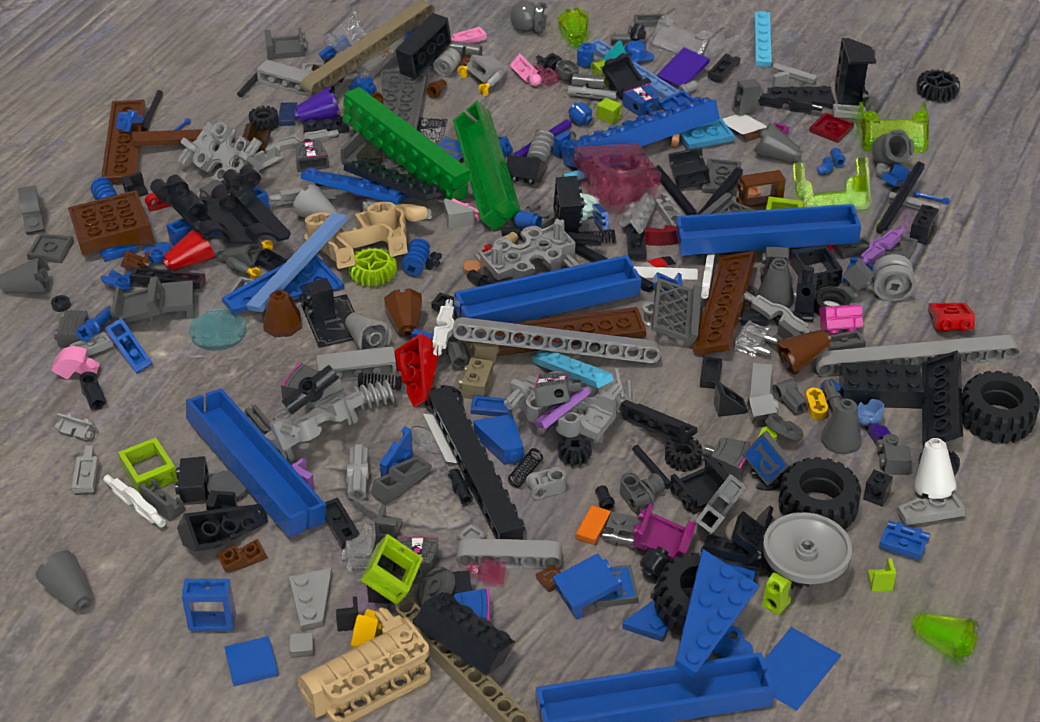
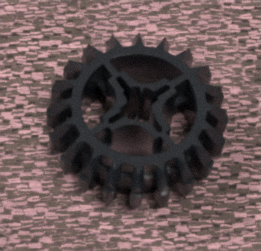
[916,69,960,103]

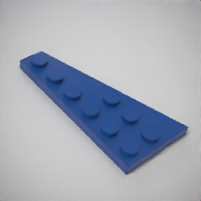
[301,168,410,205]
[222,255,344,314]
[674,549,760,678]

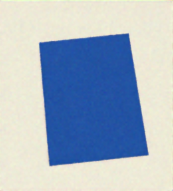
[764,627,842,711]

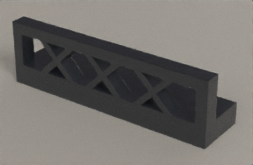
[621,400,698,444]

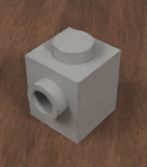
[747,394,779,422]

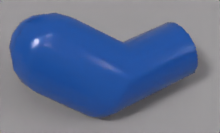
[817,157,833,175]

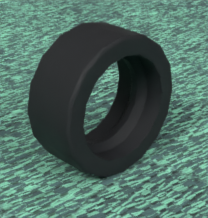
[814,287,850,316]

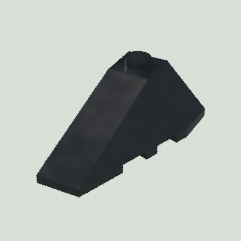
[177,504,268,551]

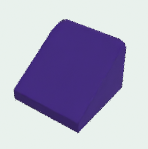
[868,423,891,446]

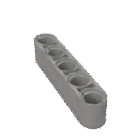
[456,538,562,569]

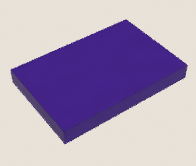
[656,47,710,89]

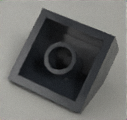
[506,154,547,184]

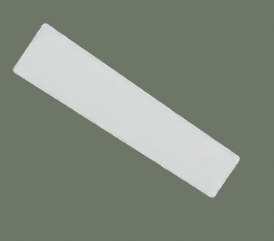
[634,266,698,280]
[423,414,457,463]

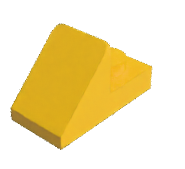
[351,609,382,649]

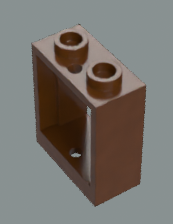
[736,170,786,210]

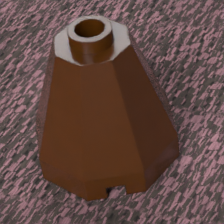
[384,288,422,337]
[263,290,301,338]

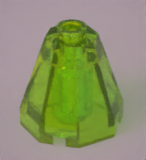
[558,8,589,47]

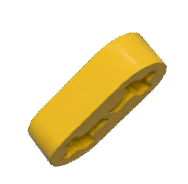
[805,387,828,420]

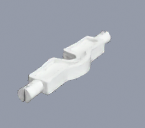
[701,253,715,299]
[433,299,454,356]
[103,475,166,528]

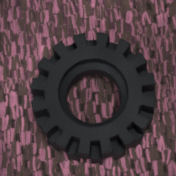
[248,105,279,132]
[665,437,702,472]

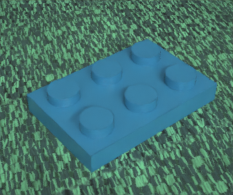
[679,118,734,149]

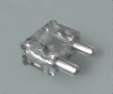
[734,321,779,357]

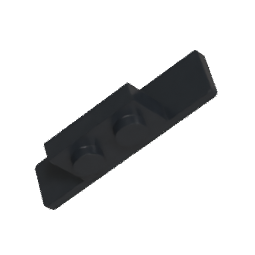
[731,505,773,566]

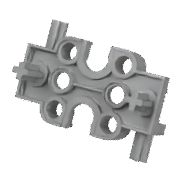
[177,121,264,184]
[474,219,580,280]
[504,371,623,444]
[264,373,364,463]

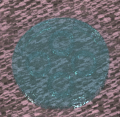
[189,309,247,351]

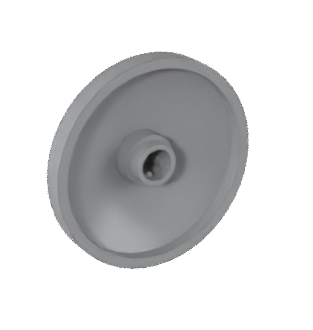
[763,512,852,584]

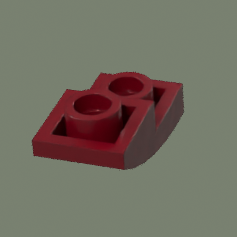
[645,225,679,246]

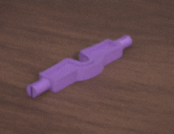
[861,226,905,265]

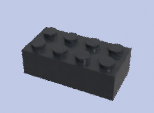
[395,13,452,79]
[839,363,924,409]
[413,592,515,675]

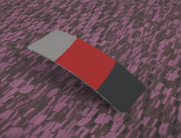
[641,256,676,267]

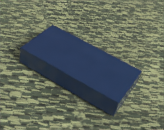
[278,102,297,126]

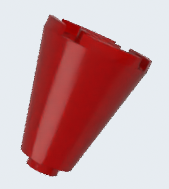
[162,229,215,271]

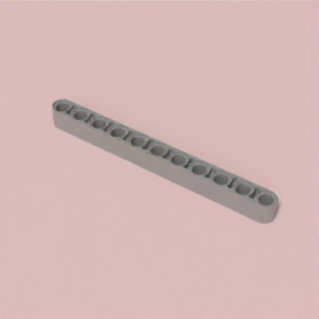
[453,317,661,363]
[813,335,1020,377]

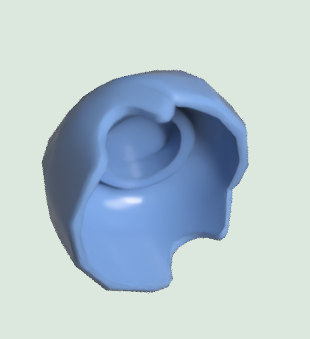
[857,399,884,426]

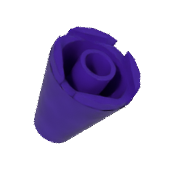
[294,86,341,122]

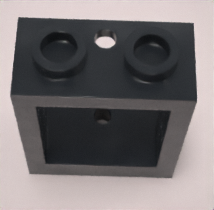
[790,245,843,289]

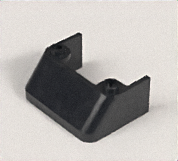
[835,38,876,116]

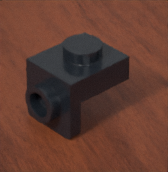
[536,52,562,73]

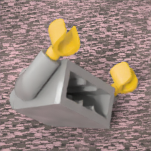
[458,55,508,96]

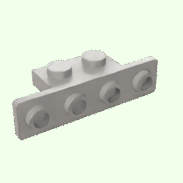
[619,192,656,234]

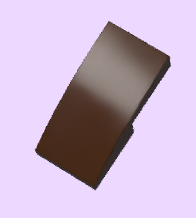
[217,539,268,572]

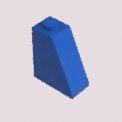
[473,414,524,465]

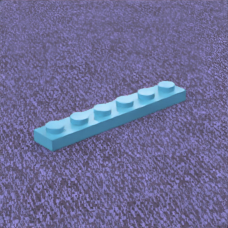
[754,11,772,67]
[531,350,614,389]

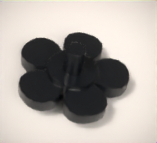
[426,251,442,270]

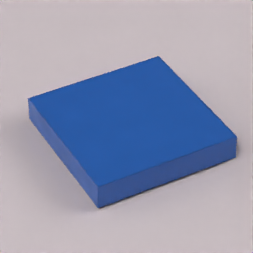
[225,636,278,686]

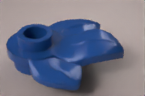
[143,242,171,263]
[100,270,135,292]
[712,626,754,658]

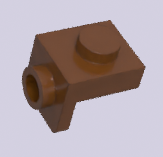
[120,251,151,271]

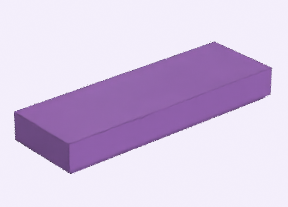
[534,387,590,429]

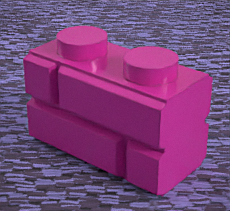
[820,304,863,333]

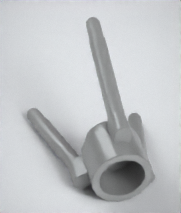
[601,368,632,414]

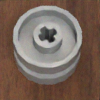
[872,254,915,301]

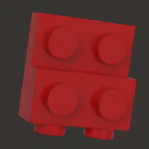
[928,302,975,332]

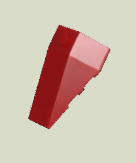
[394,333,438,407]

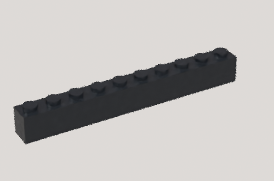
[428,386,526,540]

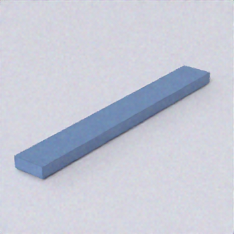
[590,39,679,99]
[246,213,348,313]

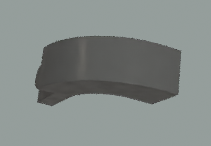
[18,185,44,234]
[694,474,747,535]

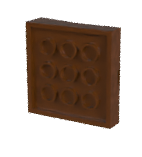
[68,190,154,255]

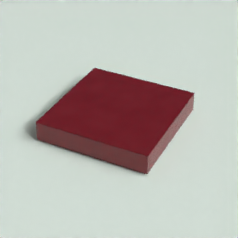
[809,112,854,143]

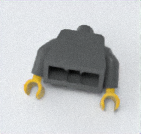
[218,238,273,280]

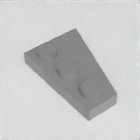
[898,491,966,526]
[289,568,332,631]

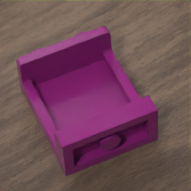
[632,503,696,559]

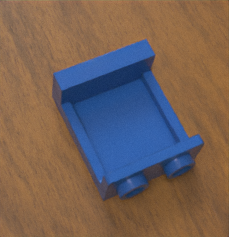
[552,553,622,620]

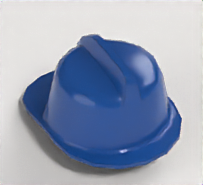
[624,41,655,62]

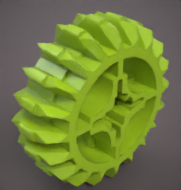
[348,247,397,288]

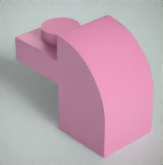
[51,346,100,380]

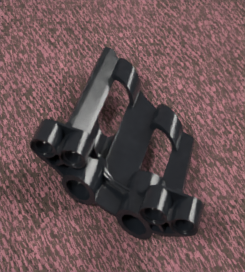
[150,165,291,244]

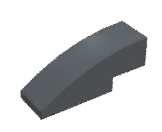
[371,456,432,504]

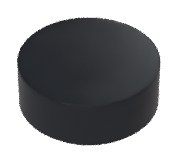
[51,295,71,312]

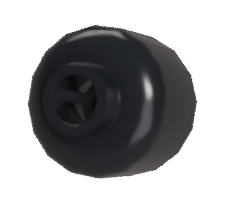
[640,546,671,580]

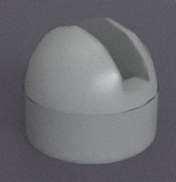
[875,163,890,178]

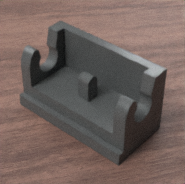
[140,479,186,522]

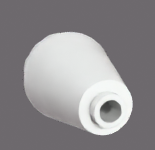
[914,438,956,499]

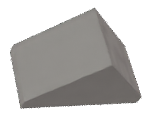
[444,198,475,229]

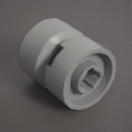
[433,48,461,76]

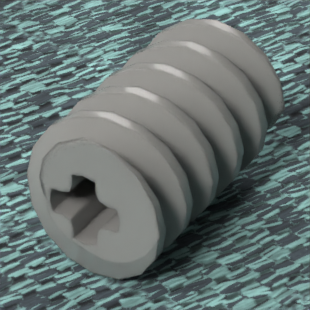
[526,128,555,163]
[352,380,394,411]

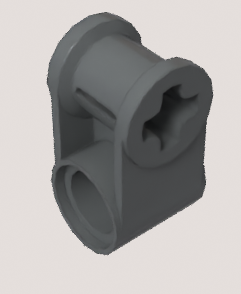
[620,472,654,512]

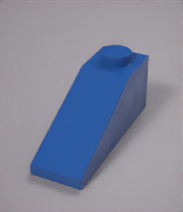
[105,318,153,374]

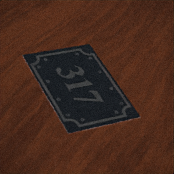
[301,294,355,348]

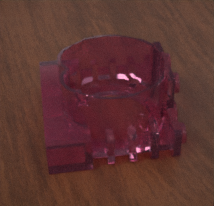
[573,144,661,206]

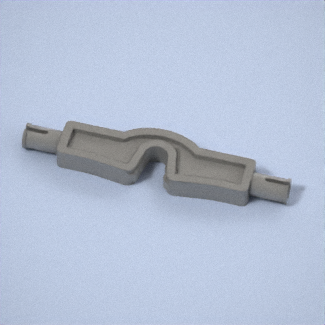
[267,129,339,151]
[269,186,347,204]
[744,292,813,334]

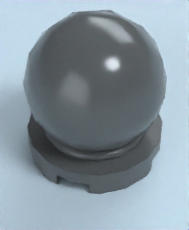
[511,1,547,33]
[871,129,914,166]

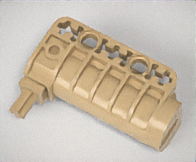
[297,607,431,722]

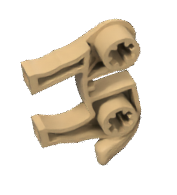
[304,202,428,269]

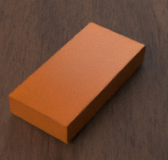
[576,505,611,545]

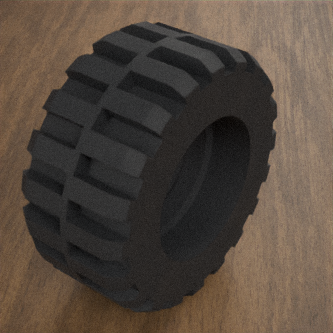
[962,371,1040,444]
[778,457,861,530]
[653,553,700,636]

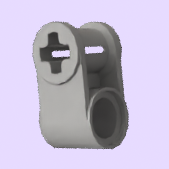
[525,467,566,500]

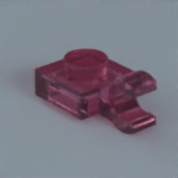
[534,64,559,86]
[467,559,506,584]

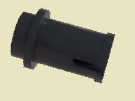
[595,485,615,511]

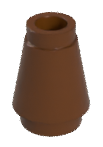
[426,79,447,97]

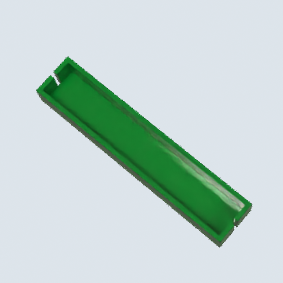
[342,87,470,201]
[453,100,521,231]

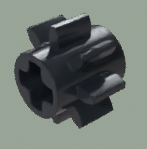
[627,23,647,41]

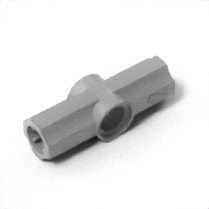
[347,444,369,501]

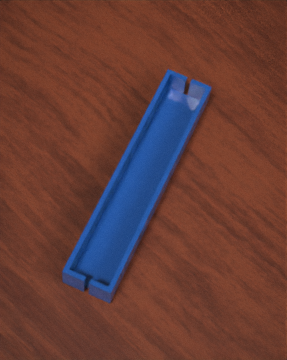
[560,97,720,168]
[676,204,861,255]
[454,255,642,328]
[186,388,326,537]
[536,652,775,722]

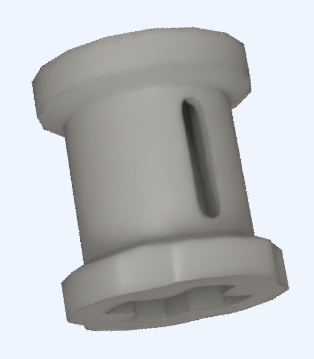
[642,302,658,327]

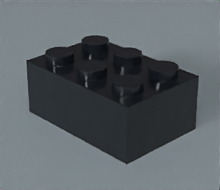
[553,176,584,233]

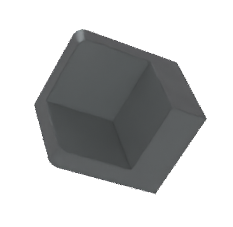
[375,505,403,537]

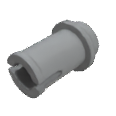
[678,80,698,94]

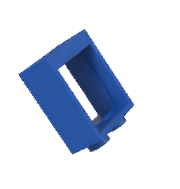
[182,579,236,631]

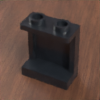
[601,52,651,101]
[668,147,711,189]
[669,457,729,515]

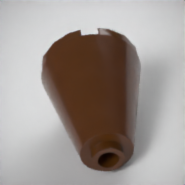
[776,330,832,376]

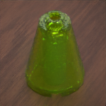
[912,612,979,663]

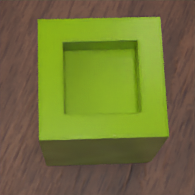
[596,98,622,125]
[867,558,896,592]

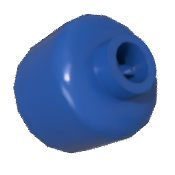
[568,102,593,126]

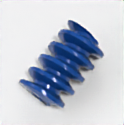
[90,177,117,200]
[401,238,430,277]

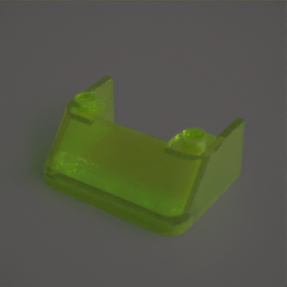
[856,102,929,153]
[794,157,871,210]

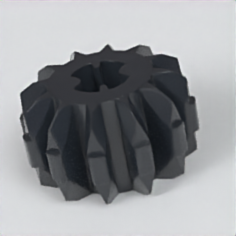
[558,435,592,467]

